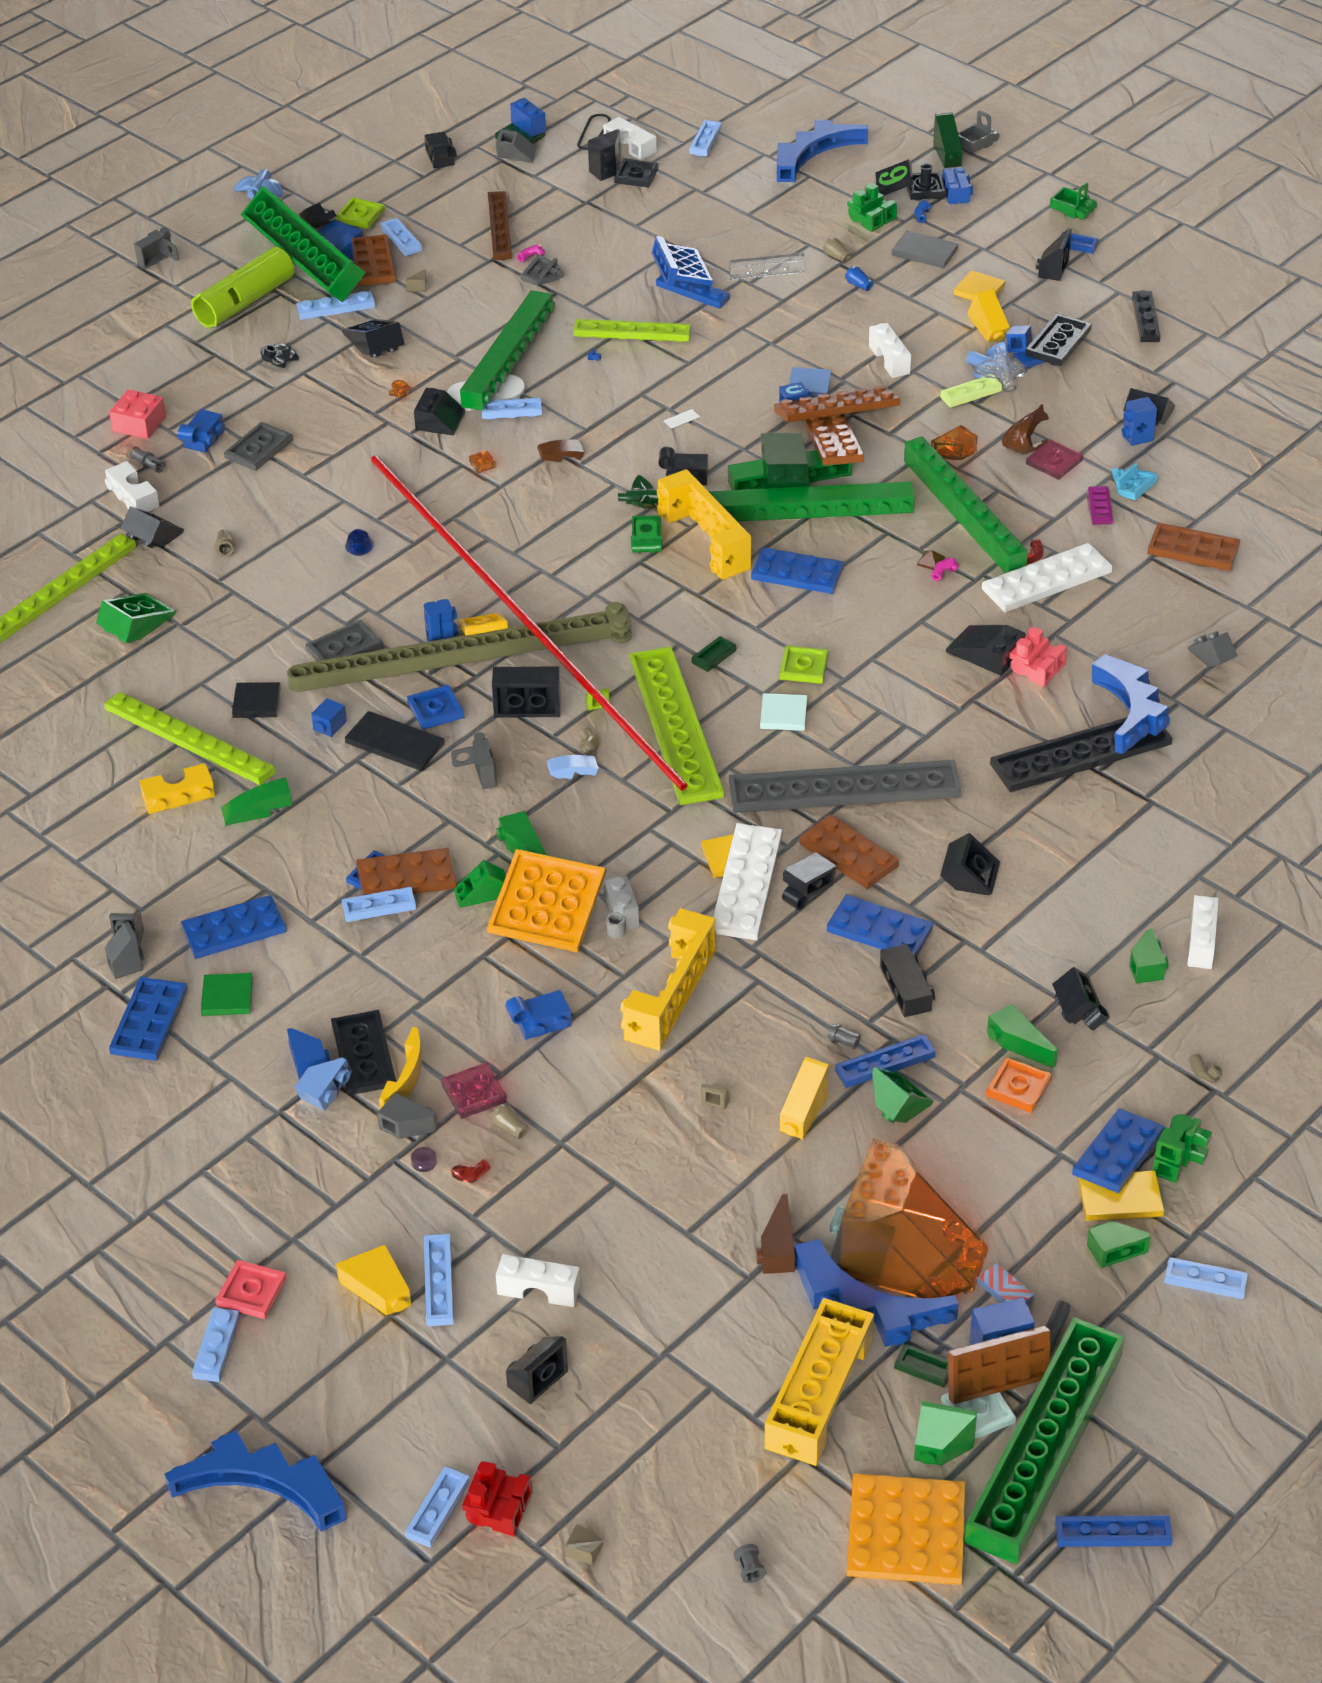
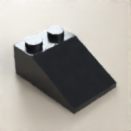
[342,319,405,357]
[946,625,1026,676]

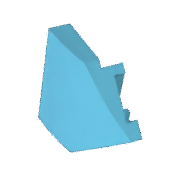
[1111,463,1159,500]

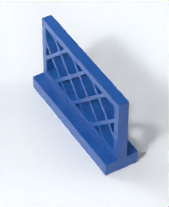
[651,236,713,286]

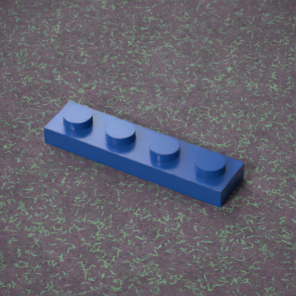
[656,274,730,309]
[835,1034,936,1088]
[1055,1515,1173,1547]

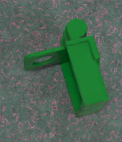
[1050,182,1097,220]
[631,515,662,554]

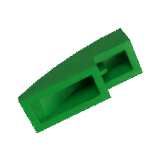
[221,777,292,826]

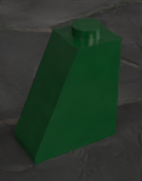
[933,112,963,168]

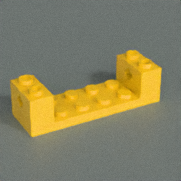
[657,469,751,580]
[620,908,716,1051]
[765,1298,874,1466]

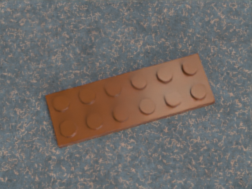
[774,385,900,422]
[804,414,864,466]

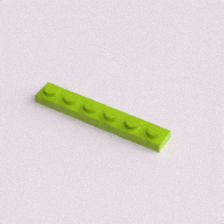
[573,319,691,342]

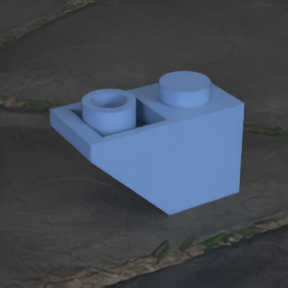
[294,1058,352,1111]

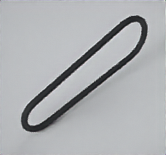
[577,114,611,150]

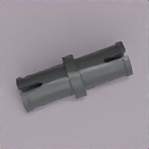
[129,446,165,473]

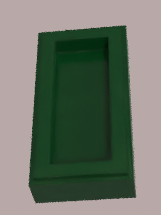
[691,636,736,672]
[894,1343,948,1388]

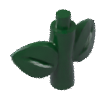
[618,475,658,509]

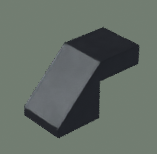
[299,202,337,229]

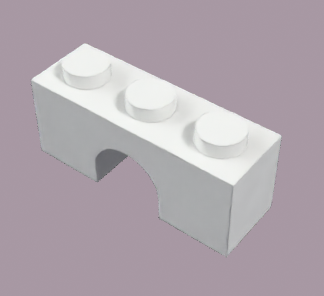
[603,117,657,160]
[869,323,911,378]
[105,461,159,512]
[1187,895,1218,969]
[496,1254,581,1307]

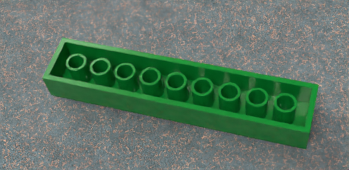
[240,185,366,303]
[964,1317,1125,1565]

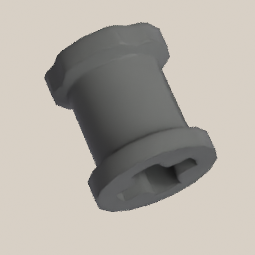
[734,1544,766,1583]

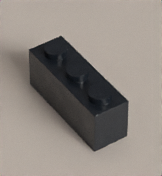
[879,944,935,1018]

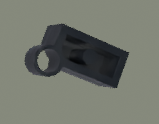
[424,131,457,169]
[658,447,708,485]
[782,852,837,910]
[1052,967,1110,1030]

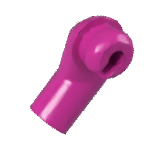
[517,244,545,262]
[931,557,959,581]

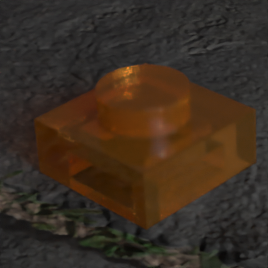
[469,450,496,473]

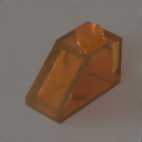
[931,425,978,460]

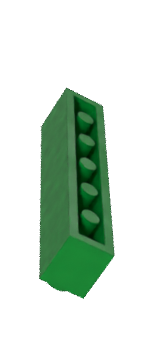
[728,450,852,490]

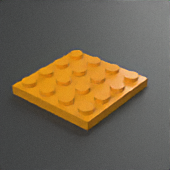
[487,849,606,953]
[847,1473,965,1585]

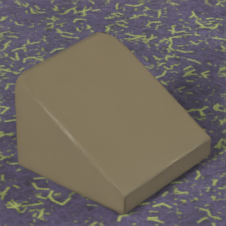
[701,1084,730,1109]

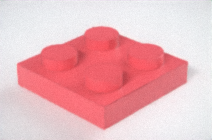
[216,1260,287,1319]

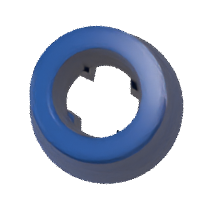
[845,266,873,291]

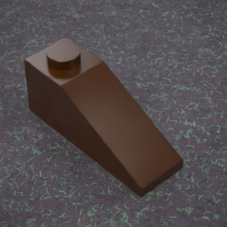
[756,1194,795,1274]

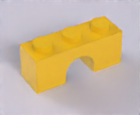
[139,763,215,814]

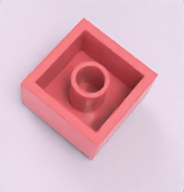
[109,389,166,439]

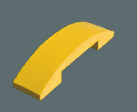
[379,1027,422,1109]

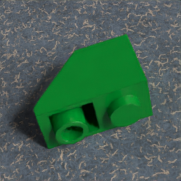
[453,859,506,907]
[1129,929,1169,984]

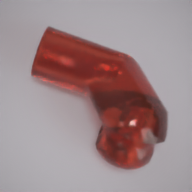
[1026,539,1044,566]
[451,1159,491,1183]

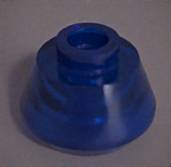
[345,529,373,556]

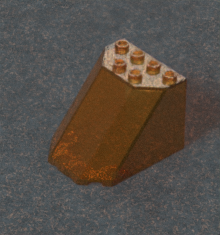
[840,1138,989,1298]

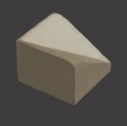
[406,270,427,292]
[565,1524,603,1566]

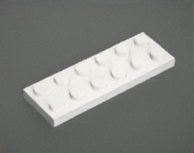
[982,543,1112,612]
[713,823,782,940]

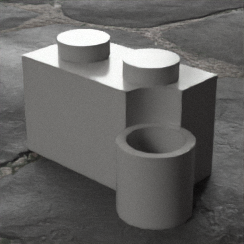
[604,875,639,939]

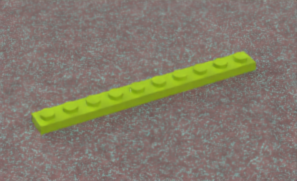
[0,533,136,643]
[104,692,276,785]

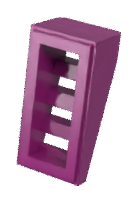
[1087,486,1113,525]

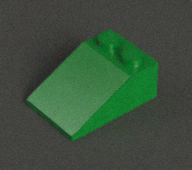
[96,593,176,643]

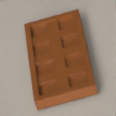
[351,234,396,286]
[1147,522,1240,571]
[799,814,899,889]
[356,848,456,895]
[948,1326,1050,1404]

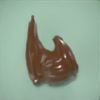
[1002,404,1049,454]

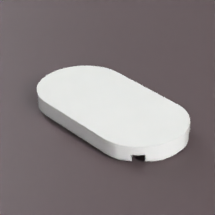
[447,374,525,411]

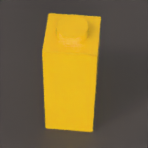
[967,289,1010,342]
[780,1057,829,1139]
[336,1245,411,1315]

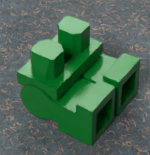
[847,183,897,232]
[1152,1114,1212,1183]

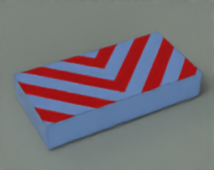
[977,1263,1034,1305]

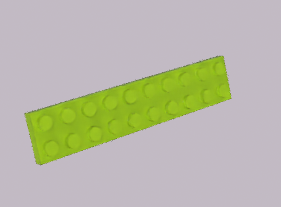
[629,646,724,805]

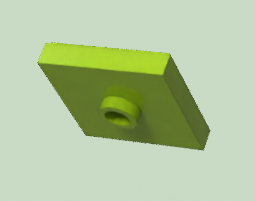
[336,197,385,229]
[779,645,829,684]

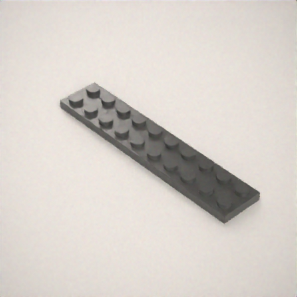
[729,760,961,813]

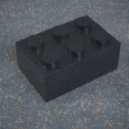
[492,666,561,718]

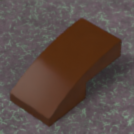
[537,439,584,462]

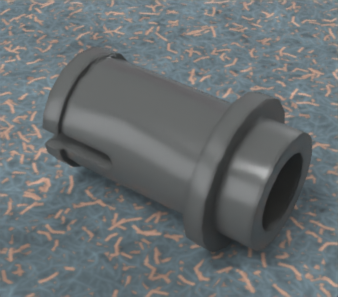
[827,1024,861,1049]

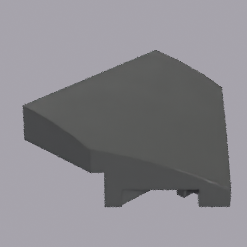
[520,254,564,285]

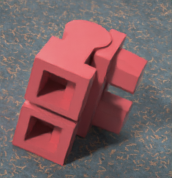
[1010,627,1067,687]

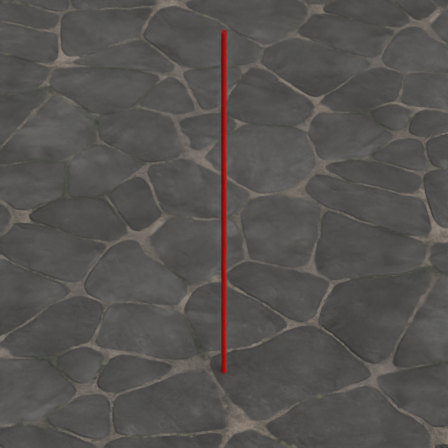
[371,455,687,791]

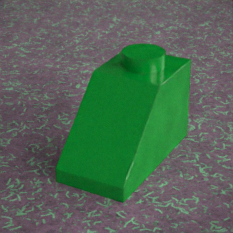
[1087,1221,1151,1268]

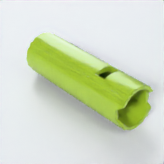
[191,247,295,328]

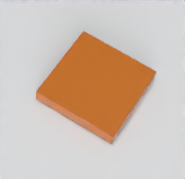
[986,1057,1052,1113]

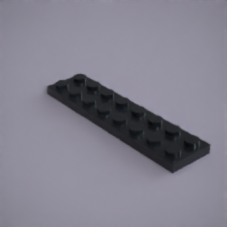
[990,717,1173,793]

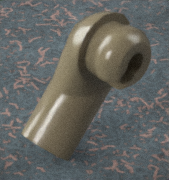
[579,728,599,755]
[1189,1054,1222,1082]

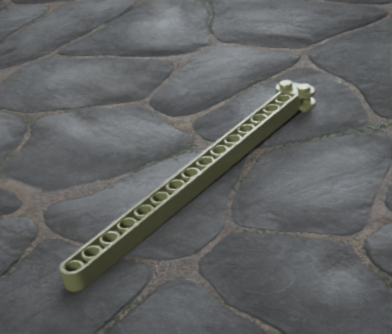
[287,602,632,692]

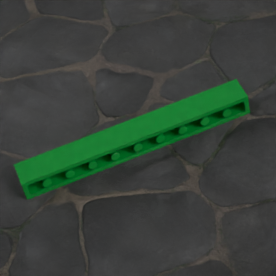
[460,290,555,410]
[904,436,1028,573]
[708,481,914,522]

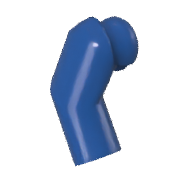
[914,200,932,223]

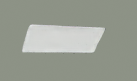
[664,409,700,428]

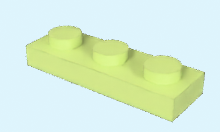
[940,374,1002,408]

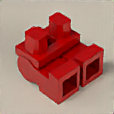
[462,1461,533,1537]

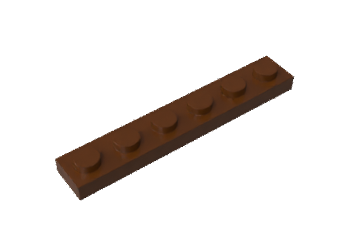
[488,191,512,261]

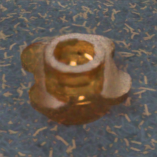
[389,380,411,398]

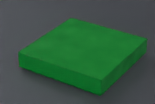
[201,973,253,1016]

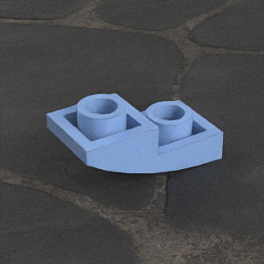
[547,755,598,779]

